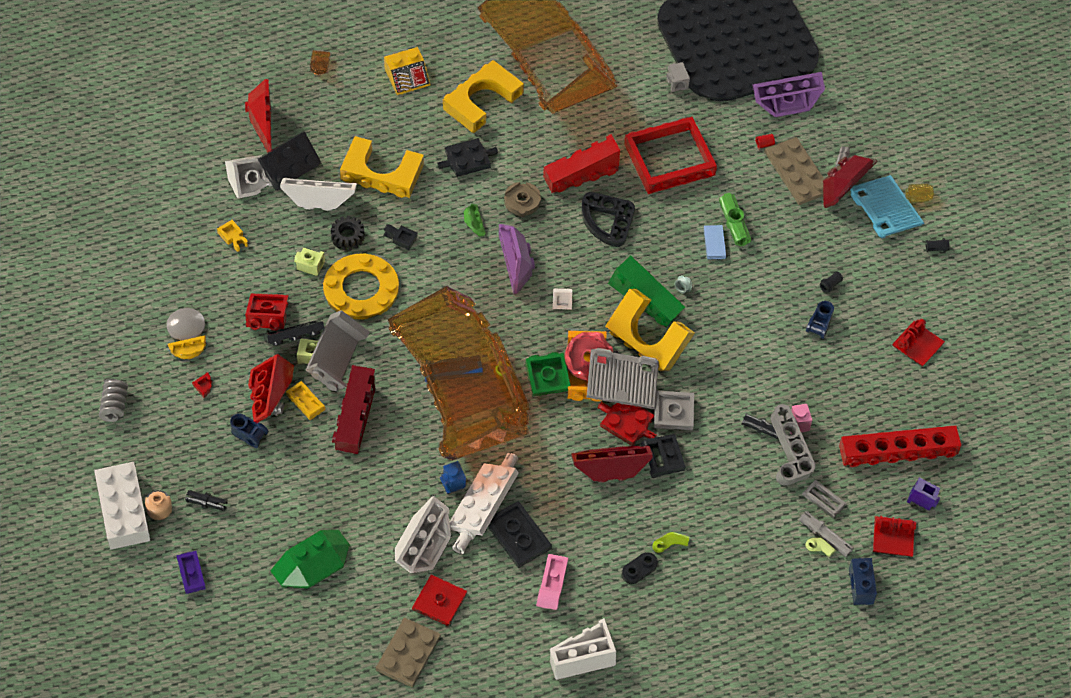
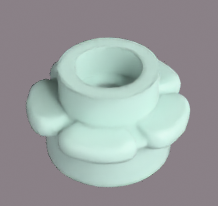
[675,275,692,294]

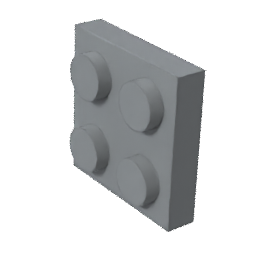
[654,391,694,430]

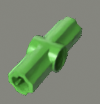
[719,193,751,247]

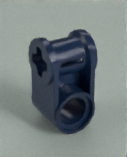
[806,301,834,339]
[230,414,269,448]

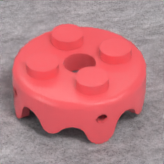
[565,332,613,381]

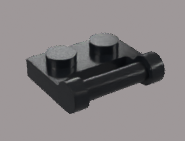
[641,434,686,478]

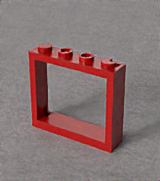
[624,117,717,194]

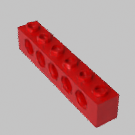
[839,425,962,467]

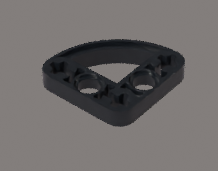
[581,192,635,247]

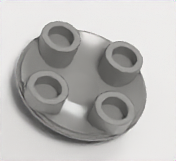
[167,308,205,340]

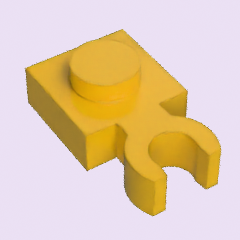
[217,220,248,252]

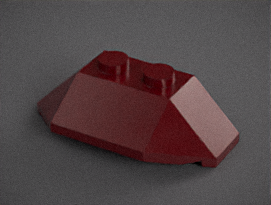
[823,155,878,208]
[571,446,653,482]

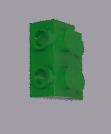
[525,352,571,397]

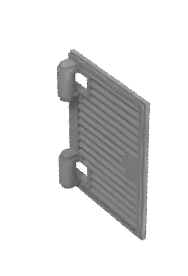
[587,348,659,409]

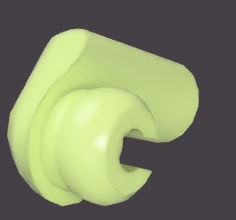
[805,538,836,557]

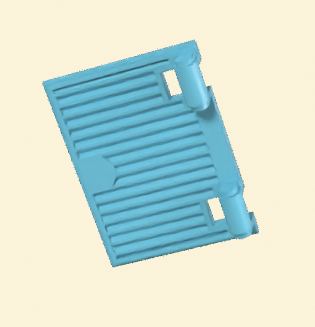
[850,175,925,238]

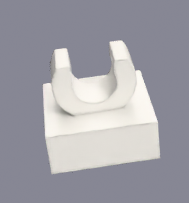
[553,289,572,310]

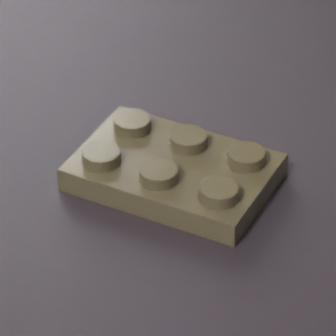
[375,617,441,688]

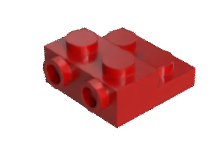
[245,293,289,331]

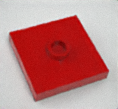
[412,575,467,626]

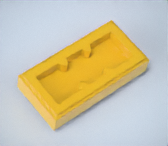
[286,381,325,420]

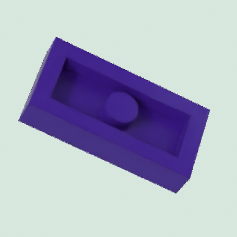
[176,551,206,594]

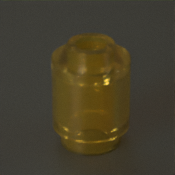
[905,184,934,202]

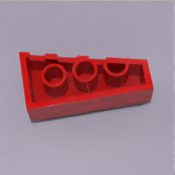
[543,134,620,193]

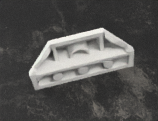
[280,178,357,211]
[395,496,451,573]

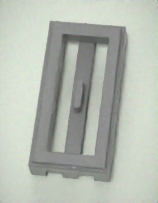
[803,480,846,519]

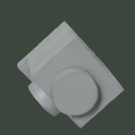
[666,62,690,92]

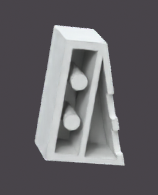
[550,618,616,680]

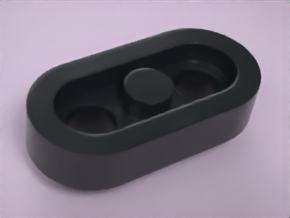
[622,552,658,584]

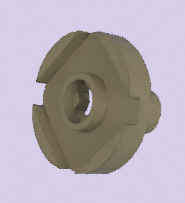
[504,182,541,217]

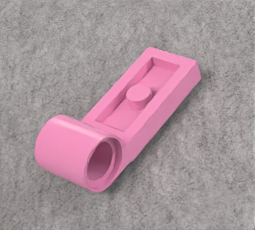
[537,554,568,610]

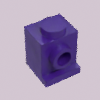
[906,477,940,510]

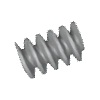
[99,379,128,422]

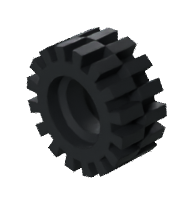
[331,216,365,251]

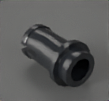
[925,238,950,252]
[819,271,843,293]

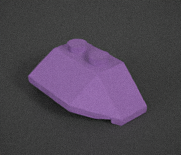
[753,72,825,117]
[499,224,535,295]

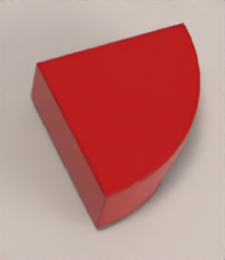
[192,372,212,398]

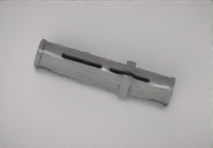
[799,511,854,558]

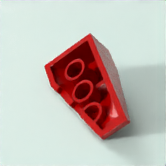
[245,79,272,152]
[248,354,294,423]

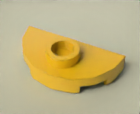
[168,335,206,359]

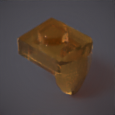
[310,50,331,75]

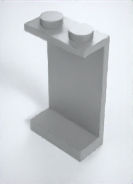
[306,310,370,391]

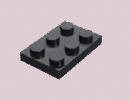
[257,131,322,191]
[263,320,325,346]
[488,501,552,568]

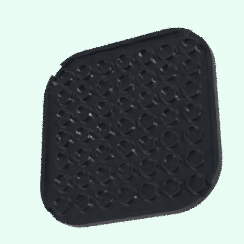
[657,0,819,101]

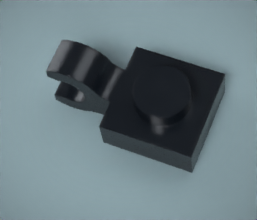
[383,224,418,250]

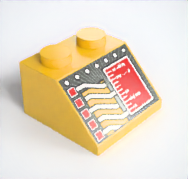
[384,47,430,95]

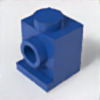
[440,461,466,494]

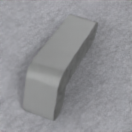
[770,404,815,486]

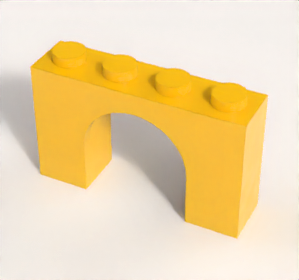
[443,60,524,134]
[340,136,424,198]
[605,289,695,371]

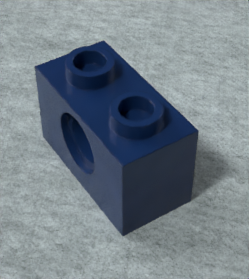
[849,558,877,605]

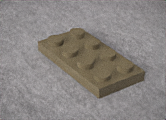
[764,137,824,205]

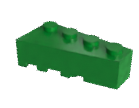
[607,255,685,328]

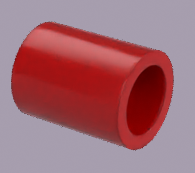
[755,133,775,149]

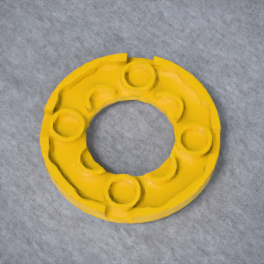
[323,253,399,319]

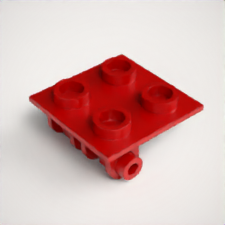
[892,319,945,366]
[873,515,916,557]

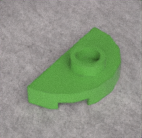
[464,204,486,236]

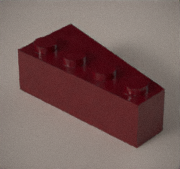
[332,365,376,454]

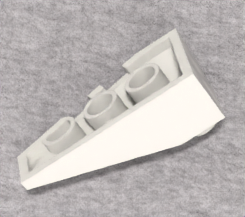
[225,155,272,198]

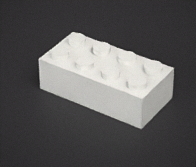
[94,462,150,550]

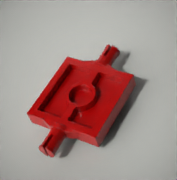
[598,401,657,446]

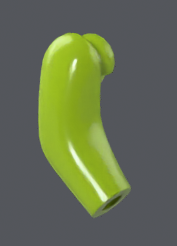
[652,532,690,553]

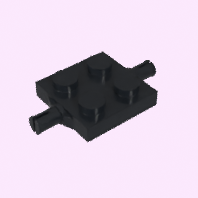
[437,138,498,177]

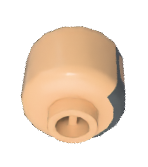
[145,490,172,520]

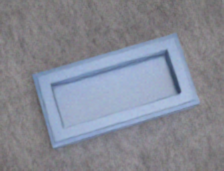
[704,225,726,259]

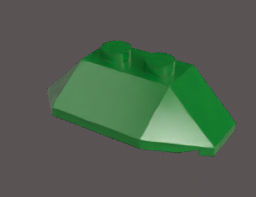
[270,530,350,588]

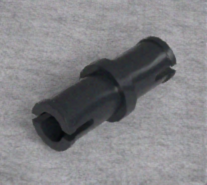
[741,413,778,439]
[185,490,228,512]

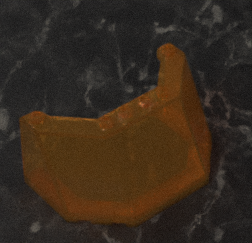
[477,0,617,114]
[388,286,529,460]

